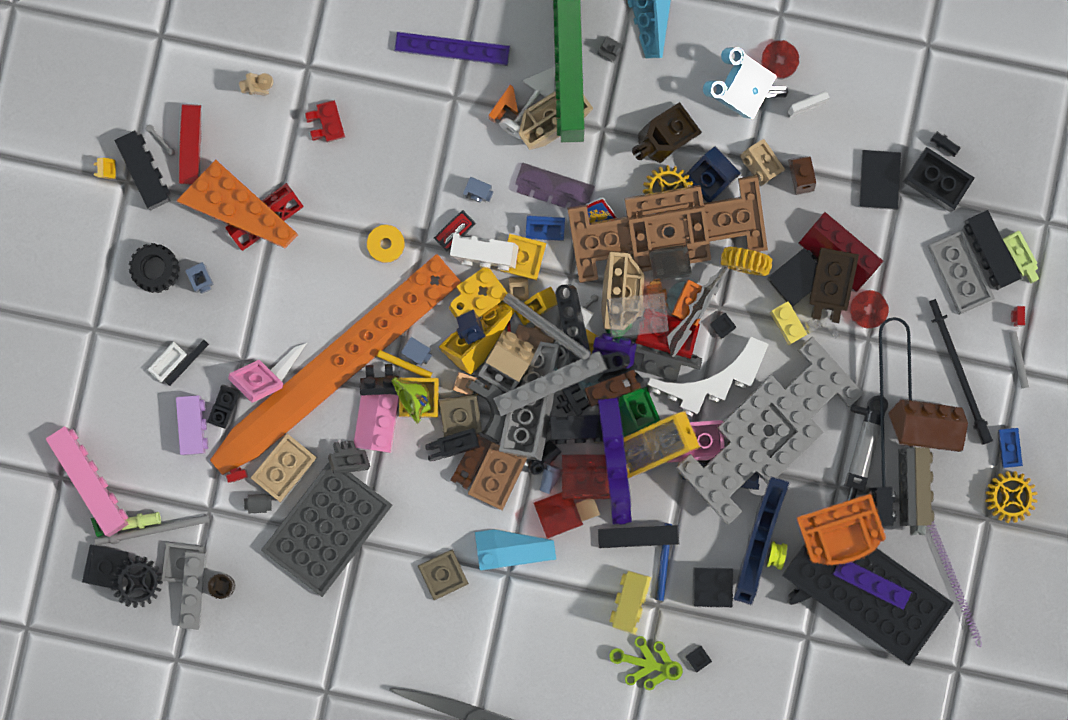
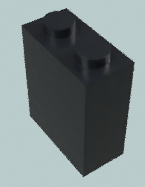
[767,248,817,307]

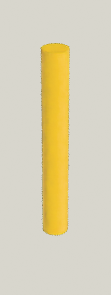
[377,350,433,378]

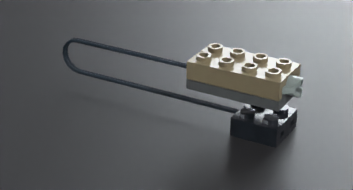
[869,317,934,536]

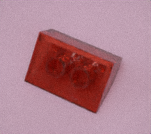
[562,454,610,499]

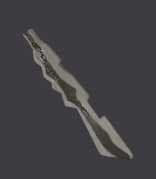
[667,265,729,357]

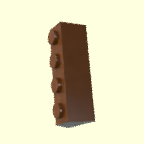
[888,399,968,452]

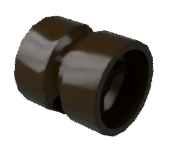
[207,574,236,599]

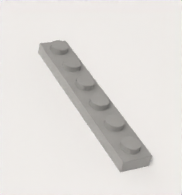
[493,351,607,416]

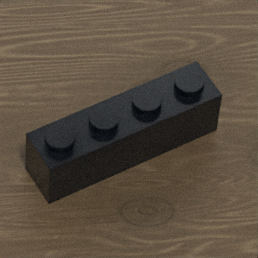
[114,130,171,211]
[964,210,1021,290]

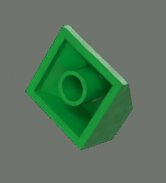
[618,387,661,437]

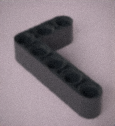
[555,284,630,375]

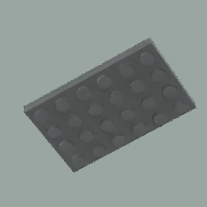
[261,462,393,597]

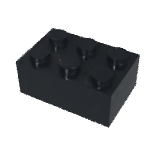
[903,147,975,213]

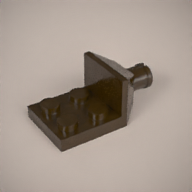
[632,102,702,163]

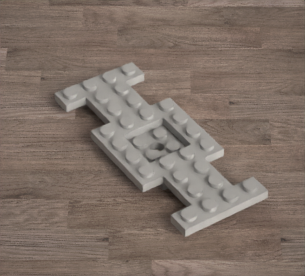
[675,337,864,525]

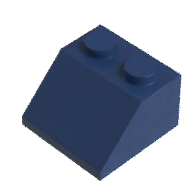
[683,146,741,202]

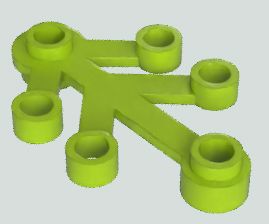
[609,636,683,690]

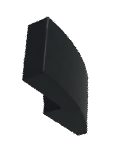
[207,384,240,429]
[787,588,811,605]

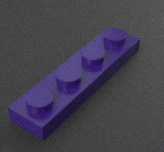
[832,562,912,609]

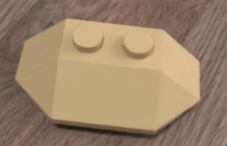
[519,91,593,150]
[601,252,645,330]

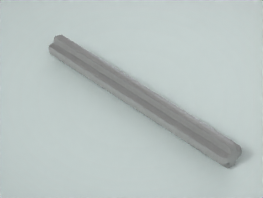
[503,293,590,360]

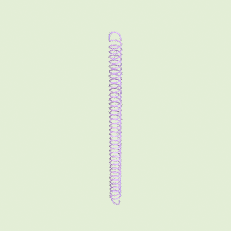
[927,521,982,647]

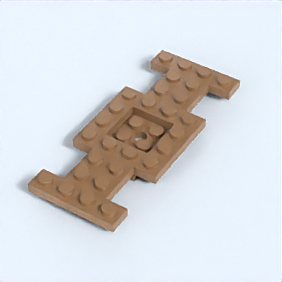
[567,175,768,283]

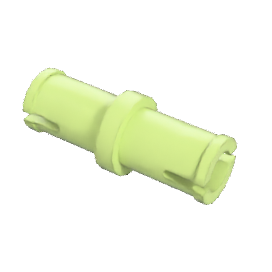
[122,512,161,531]

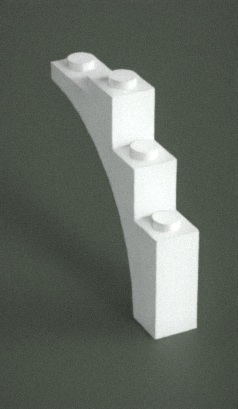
[647,337,769,417]

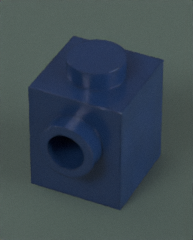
[456,309,485,345]

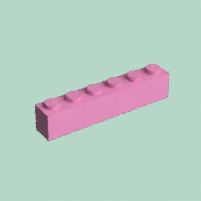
[46,426,129,537]

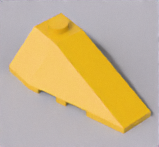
[439,302,516,375]

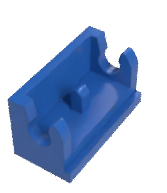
[526,216,565,241]

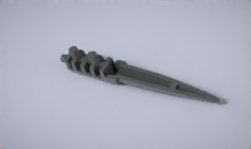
[389,688,514,720]

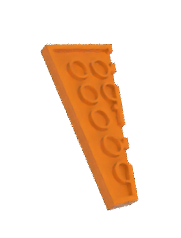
[176,160,298,249]

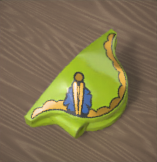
[392,378,431,424]

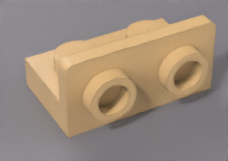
[740,139,785,186]

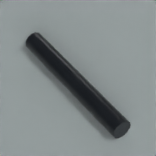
[165,339,209,386]

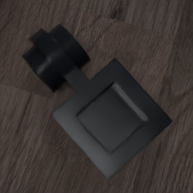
[528,439,562,475]

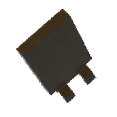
[809,247,859,323]

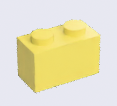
[770,301,808,345]

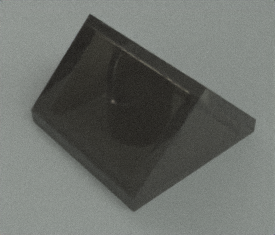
[649,244,692,283]

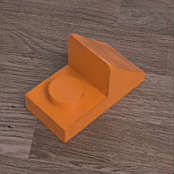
[488,85,518,123]

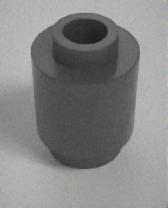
[244,494,272,514]

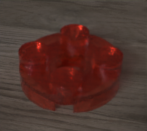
[761,40,799,79]
[850,290,889,329]

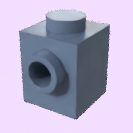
[401,337,432,366]

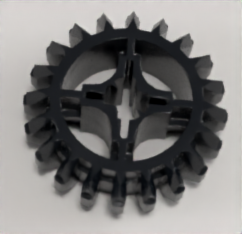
[110,555,163,608]

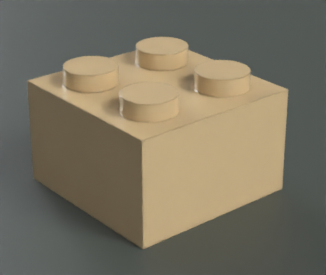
[486,330,537,382]

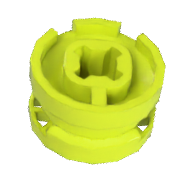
[766,541,788,570]

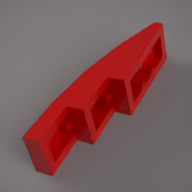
[179,104,201,184]

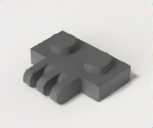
[328,441,370,474]

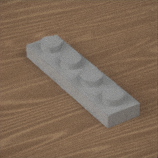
[179,551,206,630]

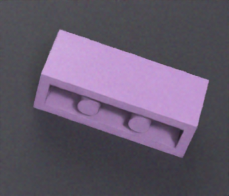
[176,395,208,456]

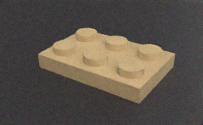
[251,433,317,503]

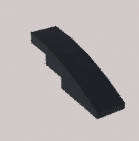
[598,525,679,548]

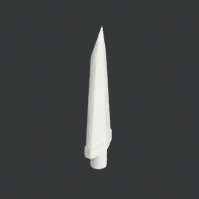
[271,343,307,381]

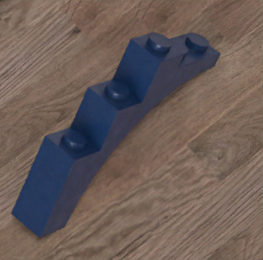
[733,477,789,605]

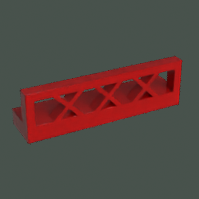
[225,183,304,251]

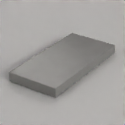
[927,230,995,315]

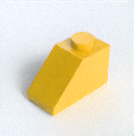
[515,286,558,326]

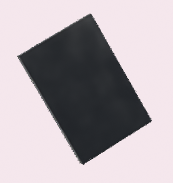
[859,150,901,210]

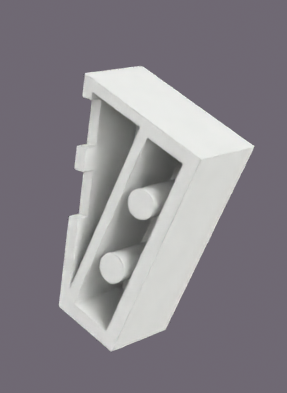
[450,233,519,271]

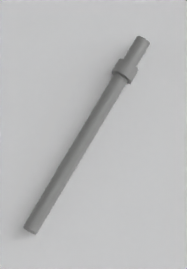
[94,515,210,546]

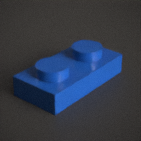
[998,428,1023,468]

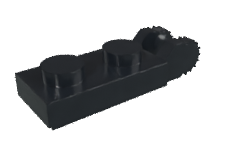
[425,428,480,461]

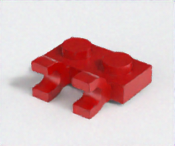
[305,100,345,142]

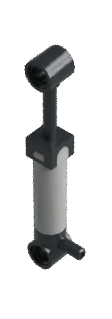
[844,396,888,501]

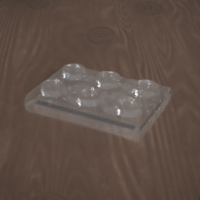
[607,293,669,338]

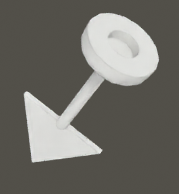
[499,67,555,139]

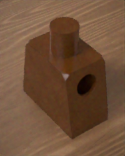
[788,156,816,195]

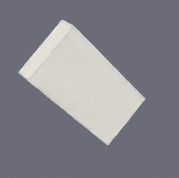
[147,342,188,383]

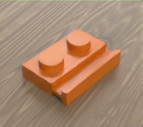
[671,280,711,326]

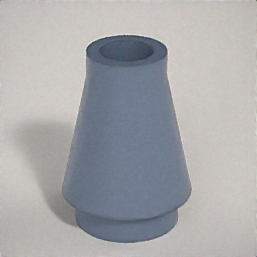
[539,464,562,494]

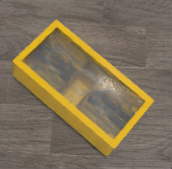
[623,411,700,478]

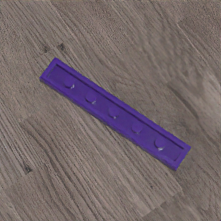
[395,32,510,66]

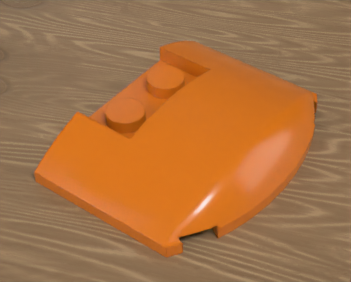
[797,494,886,565]

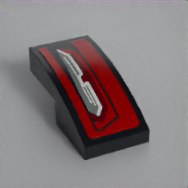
[434,210,476,252]

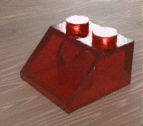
[534,489,583,539]

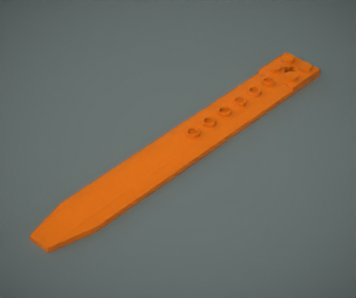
[210,254,462,475]

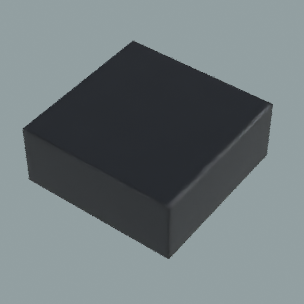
[709,313,737,339]
[685,646,712,673]

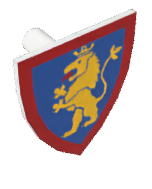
[586,197,618,223]

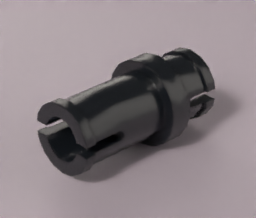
[930,131,961,157]

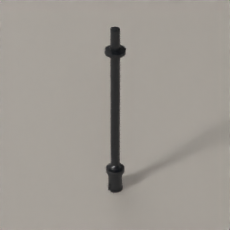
[929,299,993,445]

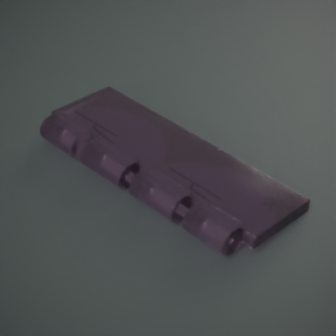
[515,162,595,208]

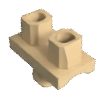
[239,73,273,96]

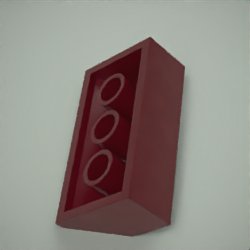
[798,212,884,292]

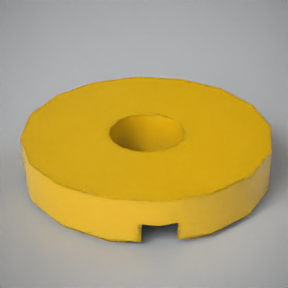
[367,225,405,263]

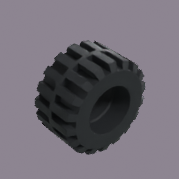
[129,243,180,293]

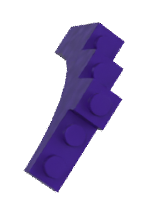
[598,398,632,525]

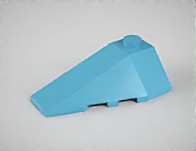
[628,0,671,58]
[475,529,556,570]

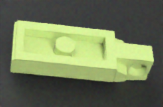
[1003,230,1039,283]

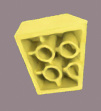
[609,570,651,635]

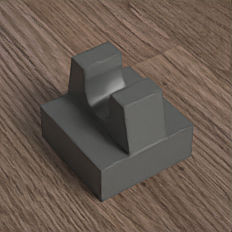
[597,36,623,63]

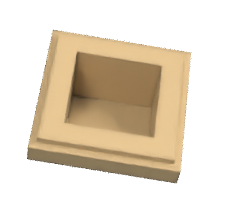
[509,277,529,300]
[575,497,600,521]

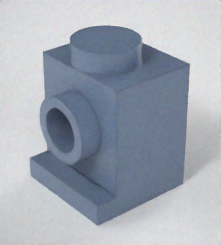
[463,176,494,203]
[185,262,214,294]

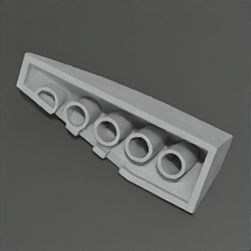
[499,342,560,461]

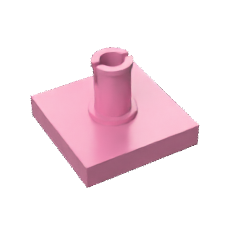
[228,360,283,403]

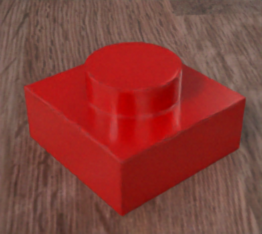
[1011,306,1025,327]
[226,467,248,483]

